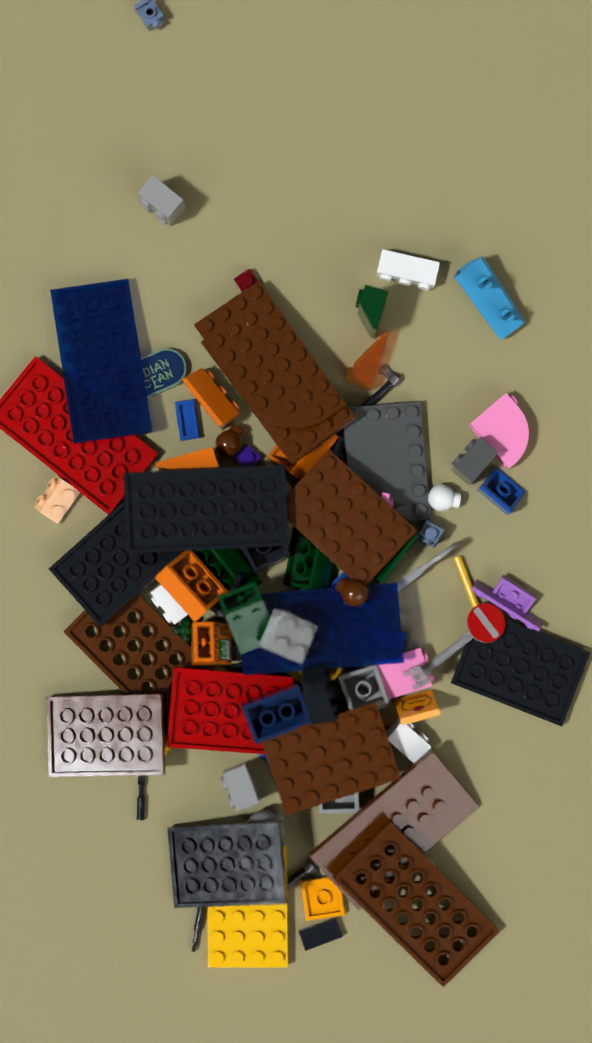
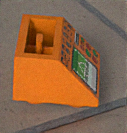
[191,622,232,665]

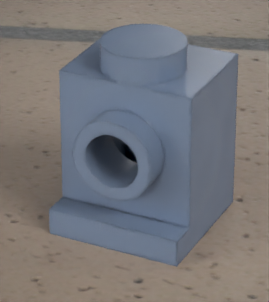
[134,0,165,31]
[416,520,444,548]

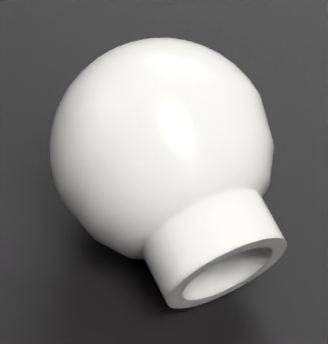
[428,484,461,511]

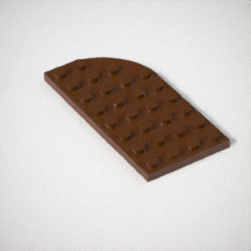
[194,281,347,430]

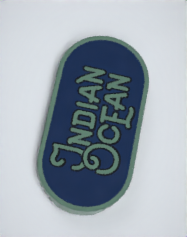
[111,348,187,404]

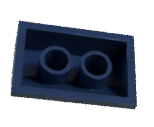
[240,682,311,744]

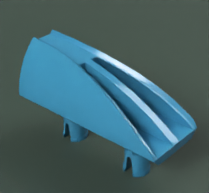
[454,256,525,340]

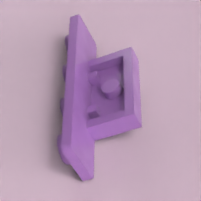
[472,575,543,632]

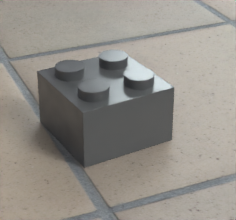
[451,437,499,485]

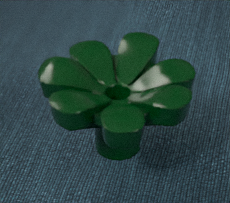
[172,617,192,643]

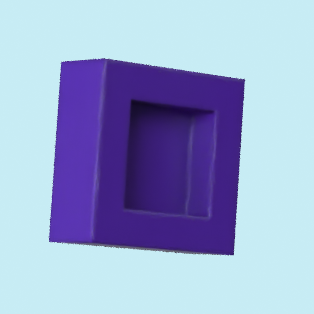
[234,445,262,467]

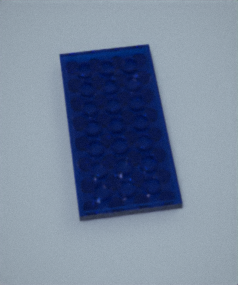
[50,279,153,445]
[242,583,404,675]

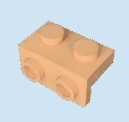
[34,475,80,524]

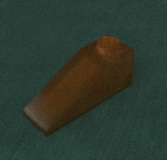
[345,332,389,391]

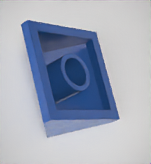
[477,467,526,515]

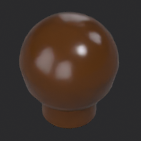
[215,425,245,457]
[336,577,369,607]

